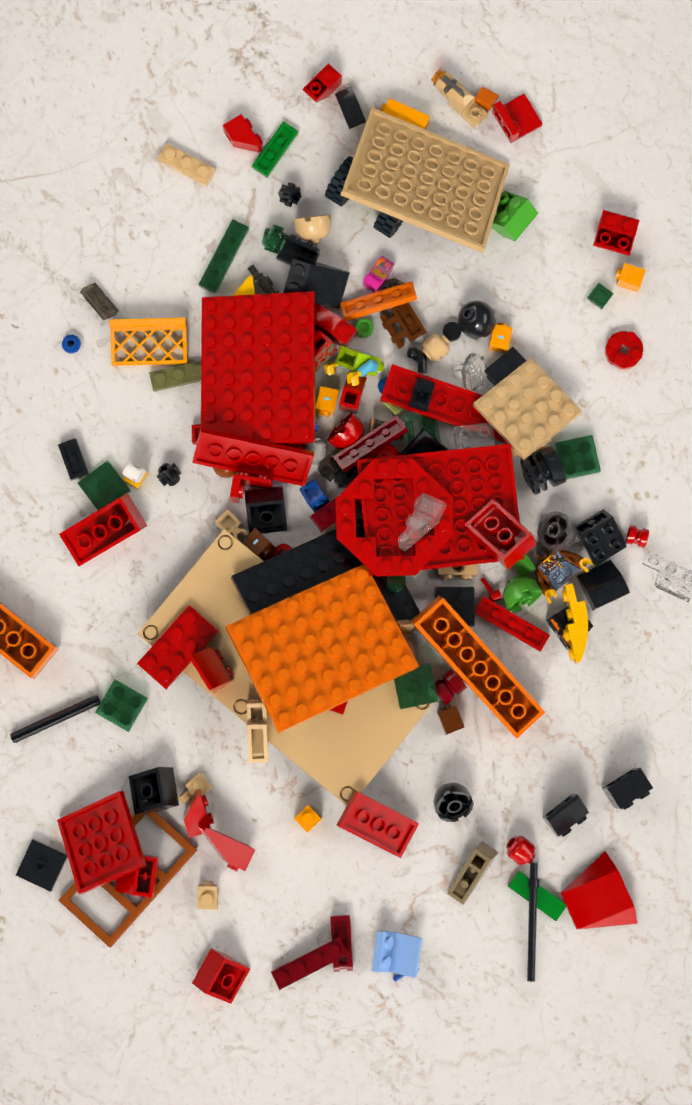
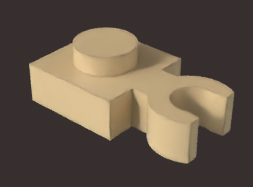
[214,509,248,542]

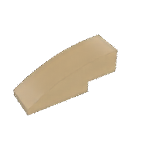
[247,699,268,763]

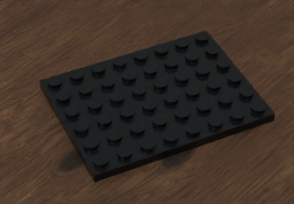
[231,517,420,622]

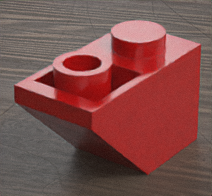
[302,63,342,103]
[222,114,263,153]
[339,376,367,414]
[183,789,214,838]

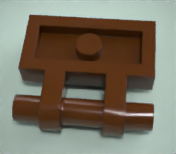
[380,302,426,349]

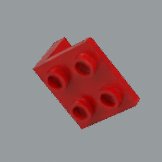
[492,94,542,143]
[230,472,273,503]

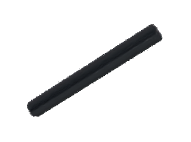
[10,695,101,743]

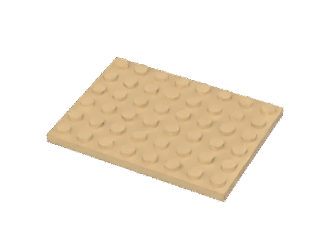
[340,108,510,253]

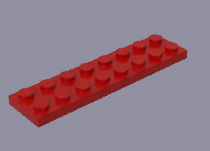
[380,364,508,444]

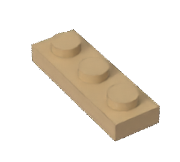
[158,143,216,187]

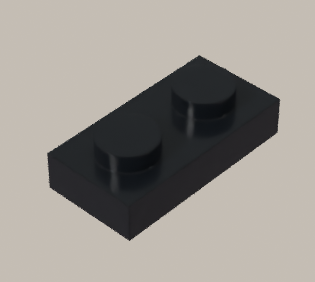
[58,438,89,481]

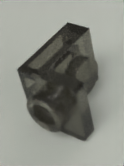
[317,449,341,482]

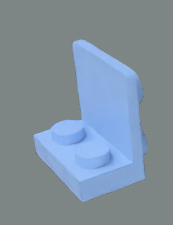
[371,931,422,978]

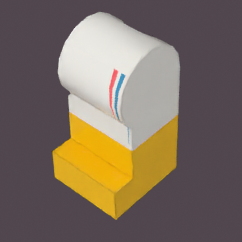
[122,461,148,489]

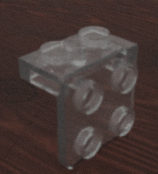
[450,423,495,449]

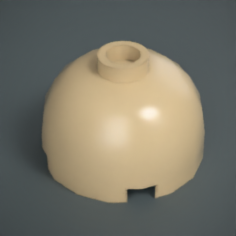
[293,215,331,244]

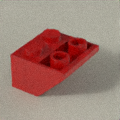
[593,210,640,256]
[115,854,160,898]

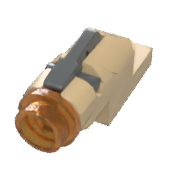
[431,69,488,129]

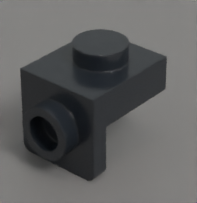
[409,378,435,412]

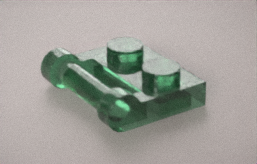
[402,414,441,444]

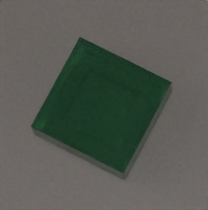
[587,283,614,310]

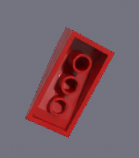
[59,493,147,566]

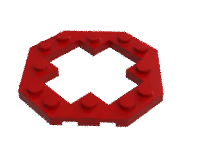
[335,458,454,577]

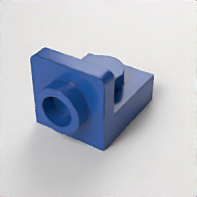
[299,479,330,513]

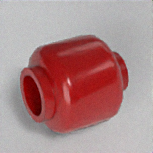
[506,836,535,865]

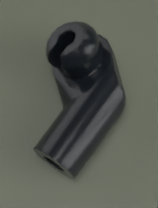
[407,347,427,373]

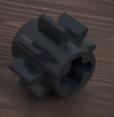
[278,182,302,207]
[157,463,182,486]

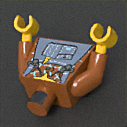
[534,547,594,603]

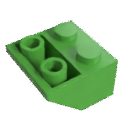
[491,191,538,241]

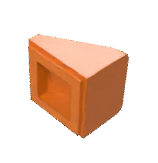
[475,87,499,112]

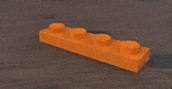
[340,281,418,321]

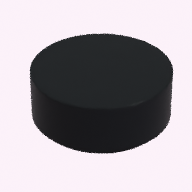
[442,322,462,342]

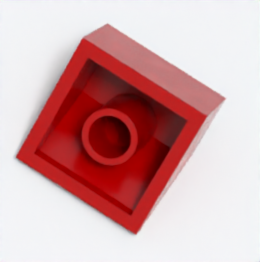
[192,948,250,1004]

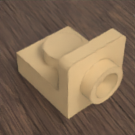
[197,881,218,910]

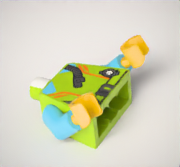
[324,345,384,386]

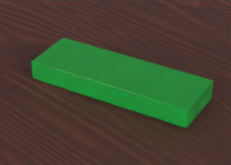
[252,121,299,178]
[508,871,566,921]

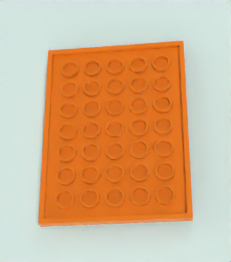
[226,564,419,734]

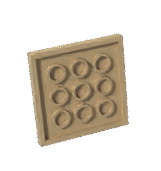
[473,358,582,460]

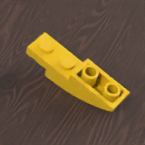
[561,583,588,664]

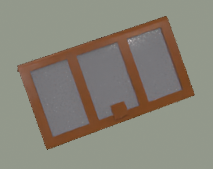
[58,812,197,948]

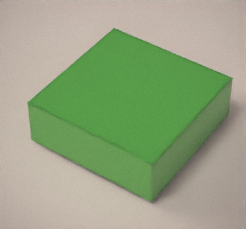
[513,554,536,577]

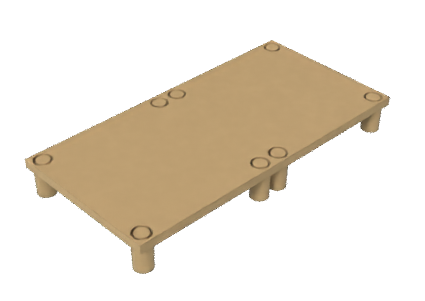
[138,529,435,806]

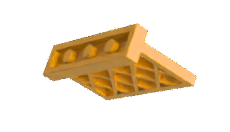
[109,318,188,366]

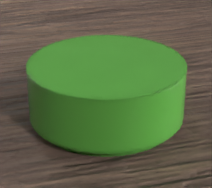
[355,318,374,338]

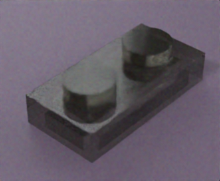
[80,283,119,321]

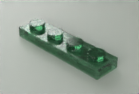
[199,219,249,294]

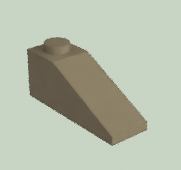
[447,841,498,905]

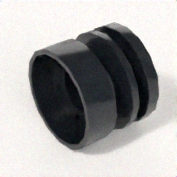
[520,446,566,495]

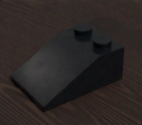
[283,255,350,309]

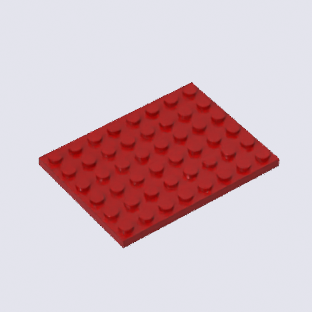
[201,291,315,444]
[357,444,524,576]

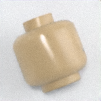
[422,333,450,362]

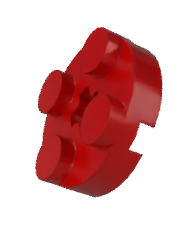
[605,331,643,370]

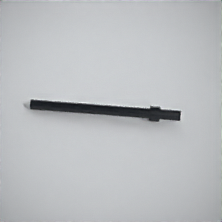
[527,862,540,982]

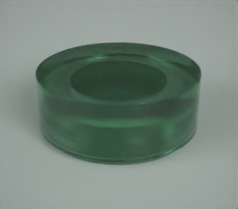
[386,576,406,592]

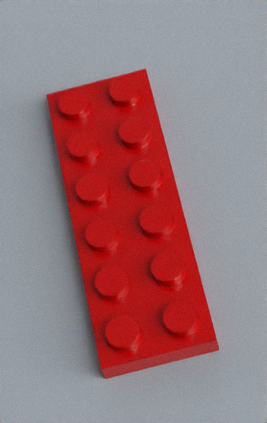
[192,428,314,486]

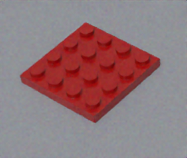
[57,791,146,894]

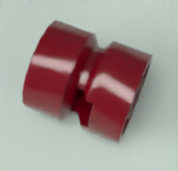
[430,669,467,705]

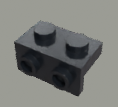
[276,235,320,266]

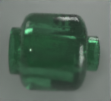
[261,224,288,254]

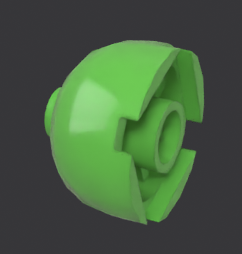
[503,576,542,612]

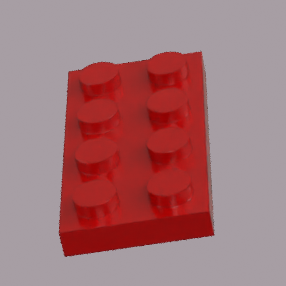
[137,605,219,690]
[337,790,419,858]

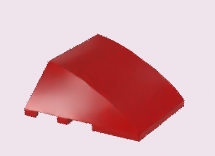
[560,851,638,930]

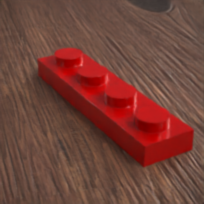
[475,596,550,652]

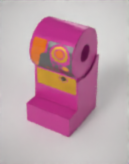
[362,256,395,293]

